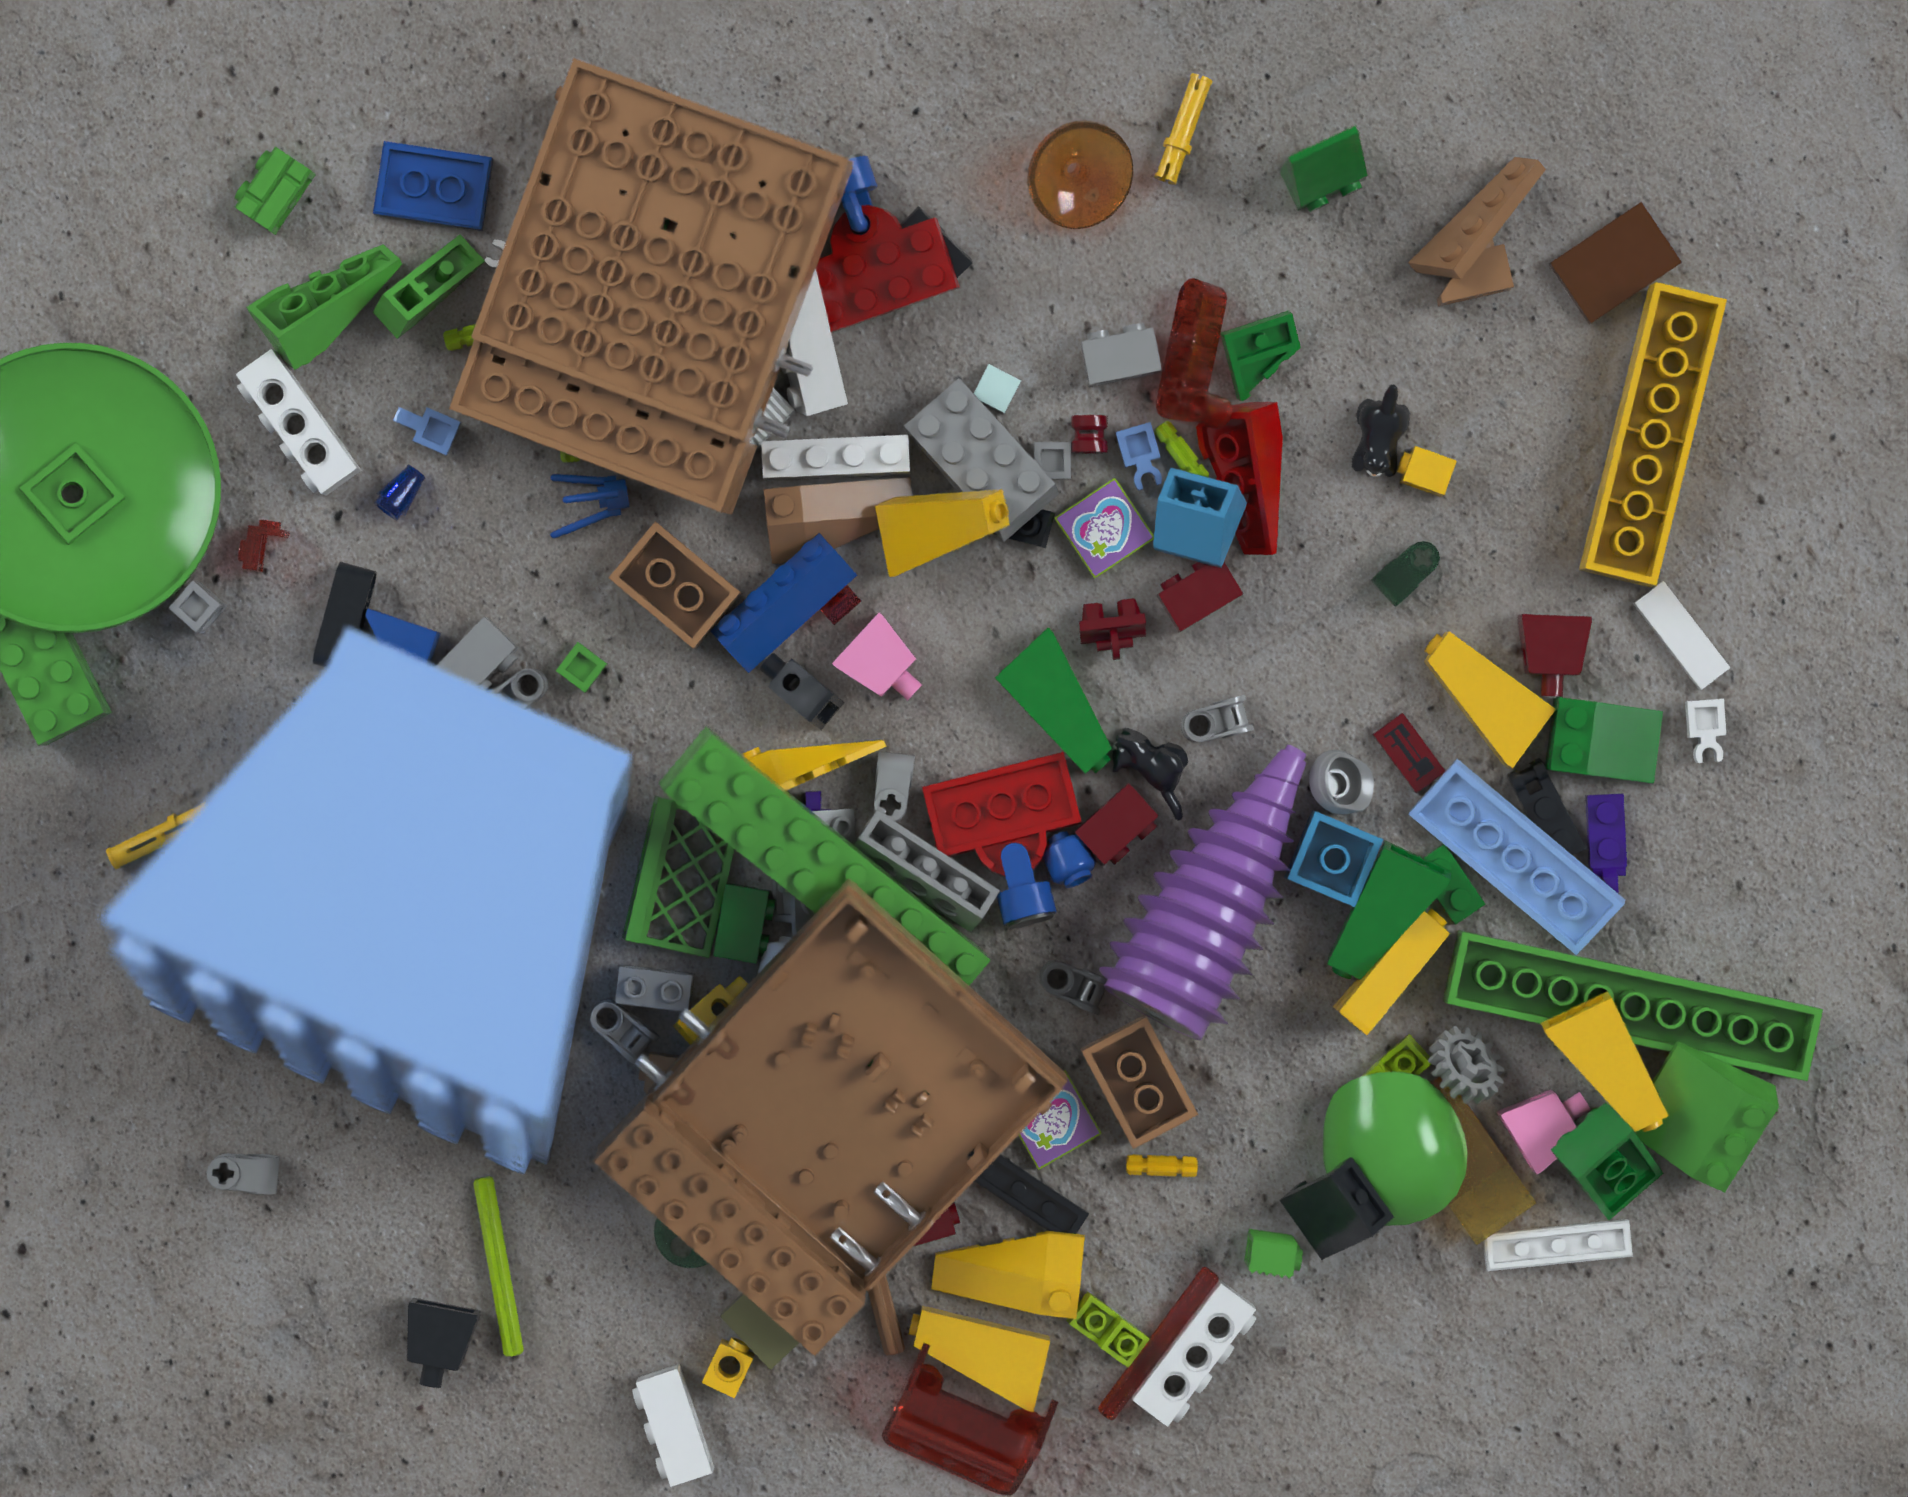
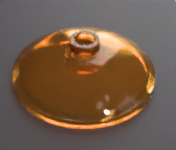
[1027,120,1133,229]

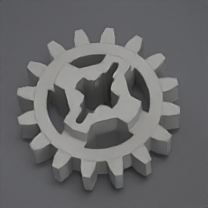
[1428,1026,1505,1104]

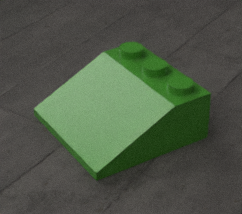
[1634,1041,1779,1193]

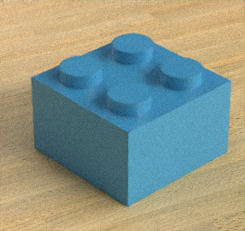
[1284,810,1384,907]

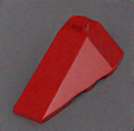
[1194,402,1283,555]

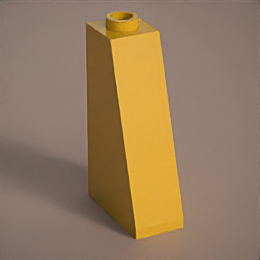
[875,489,1010,577]
[1424,631,1556,768]
[1333,908,1450,1036]
[1541,991,1669,1132]
[908,1305,1051,1412]

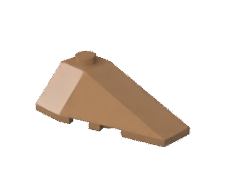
[763,477,912,564]

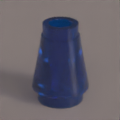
[374,465,425,521]

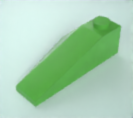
[246,244,402,370]

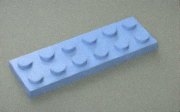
[1408,759,1625,955]

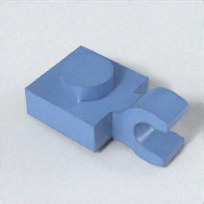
[393,407,461,456]

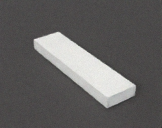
[1482,1219,1633,1271]

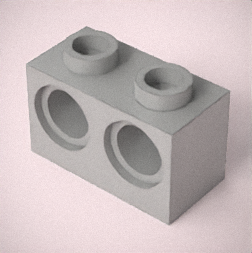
[615,965,695,1011]

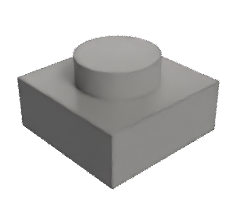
[1034,442,1071,480]

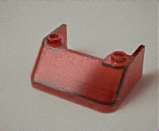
[882,1343,1059,1495]

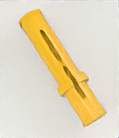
[1154,73,1213,185]
[106,802,206,870]

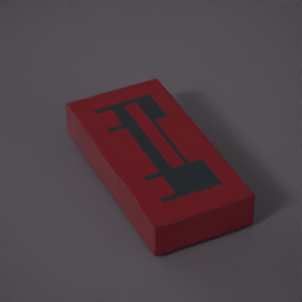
[1372,713,1445,793]

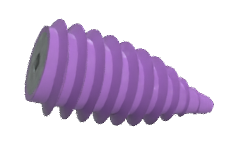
[1099,745,1306,1040]

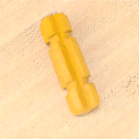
[1126,1155,1198,1177]

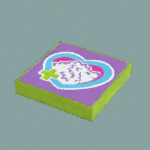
[1054,478,1154,579]
[1019,1070,1102,1170]

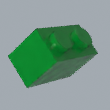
[713,883,776,964]

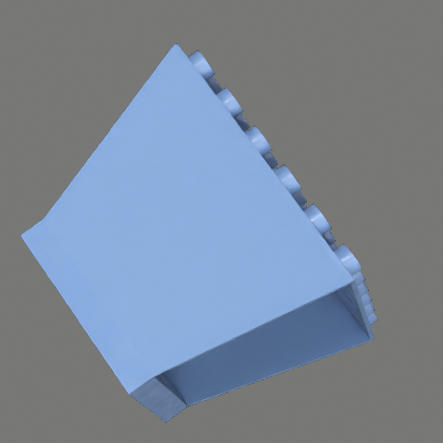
[102,627,631,1174]

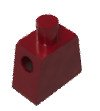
[1517,614,1592,697]

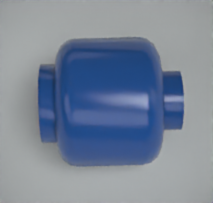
[1042,831,1096,888]

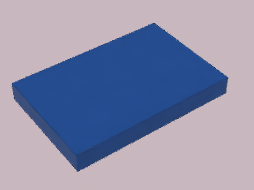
[373,141,493,231]

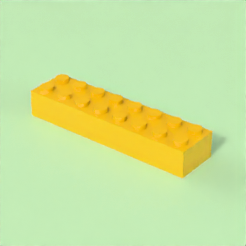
[1579,282,1727,587]

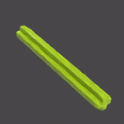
[473,1176,524,1357]

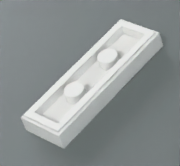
[1633,581,1730,690]

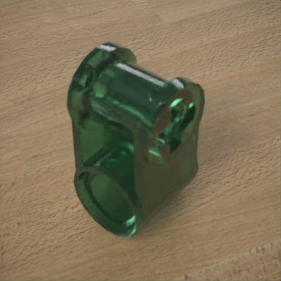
[1371,541,1440,607]

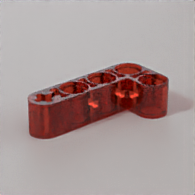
[1156,278,1232,429]

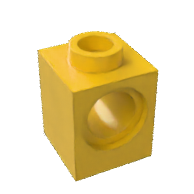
[1397,446,1457,497]
[702,1337,755,1399]

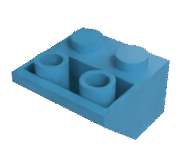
[1153,468,1247,568]

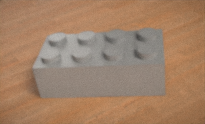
[904,378,1059,542]

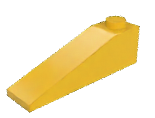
[742,740,887,790]
[931,1231,1085,1319]

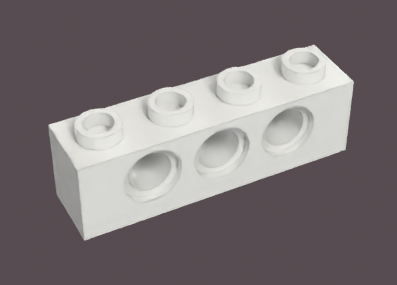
[236,349,362,496]
[1131,1279,1256,1427]

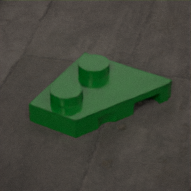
[1220,311,1301,401]

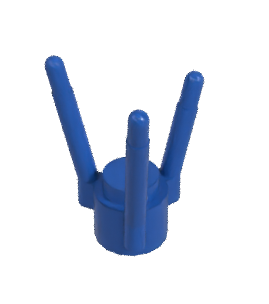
[550,474,630,539]

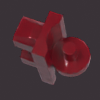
[1079,598,1146,660]

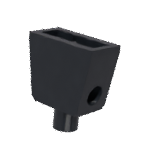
[760,653,845,730]
[407,1297,481,1388]

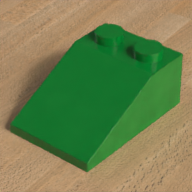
[1280,125,1368,212]
[1545,697,1663,784]
[1551,1102,1664,1221]

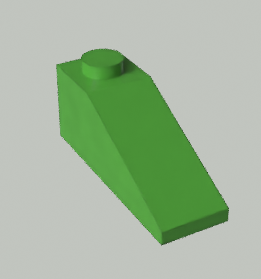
[373,235,485,339]

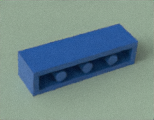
[711,533,857,673]

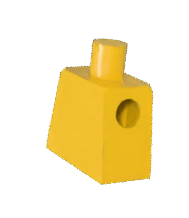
[673,976,748,1045]

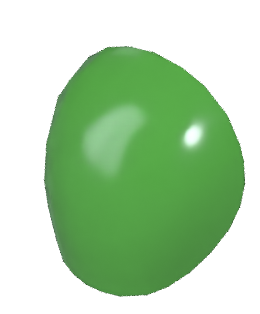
[1322,1072,1468,1226]

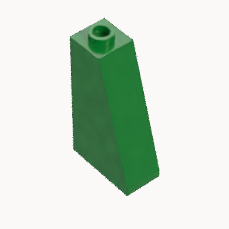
[995,628,1112,774]
[1327,840,1451,980]

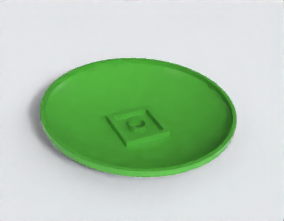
[0,343,221,633]

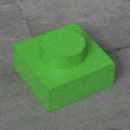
[556,642,608,693]

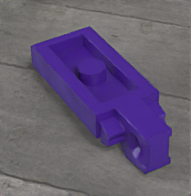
[1585,793,1627,894]

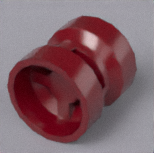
[1071,415,1108,454]

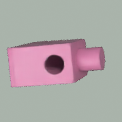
[832,613,922,701]
[1496,1090,1591,1175]

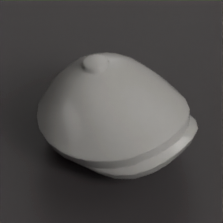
[1309,750,1374,814]

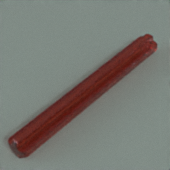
[1098,1266,1219,1421]

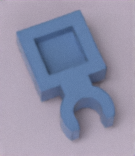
[1115,422,1162,491]

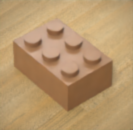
[608,521,742,649]
[1080,1015,1198,1149]

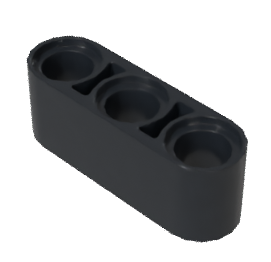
[313,562,377,668]

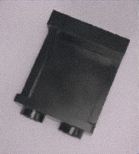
[1279,1157,1394,1260]

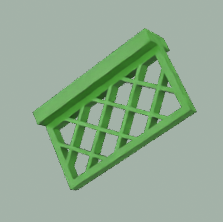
[622,795,734,958]

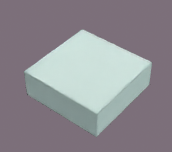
[974,364,1021,414]

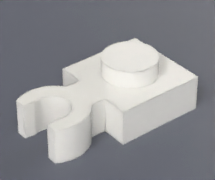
[1685,699,1726,763]

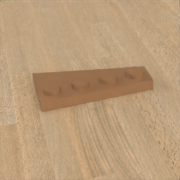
[1408,157,1546,279]

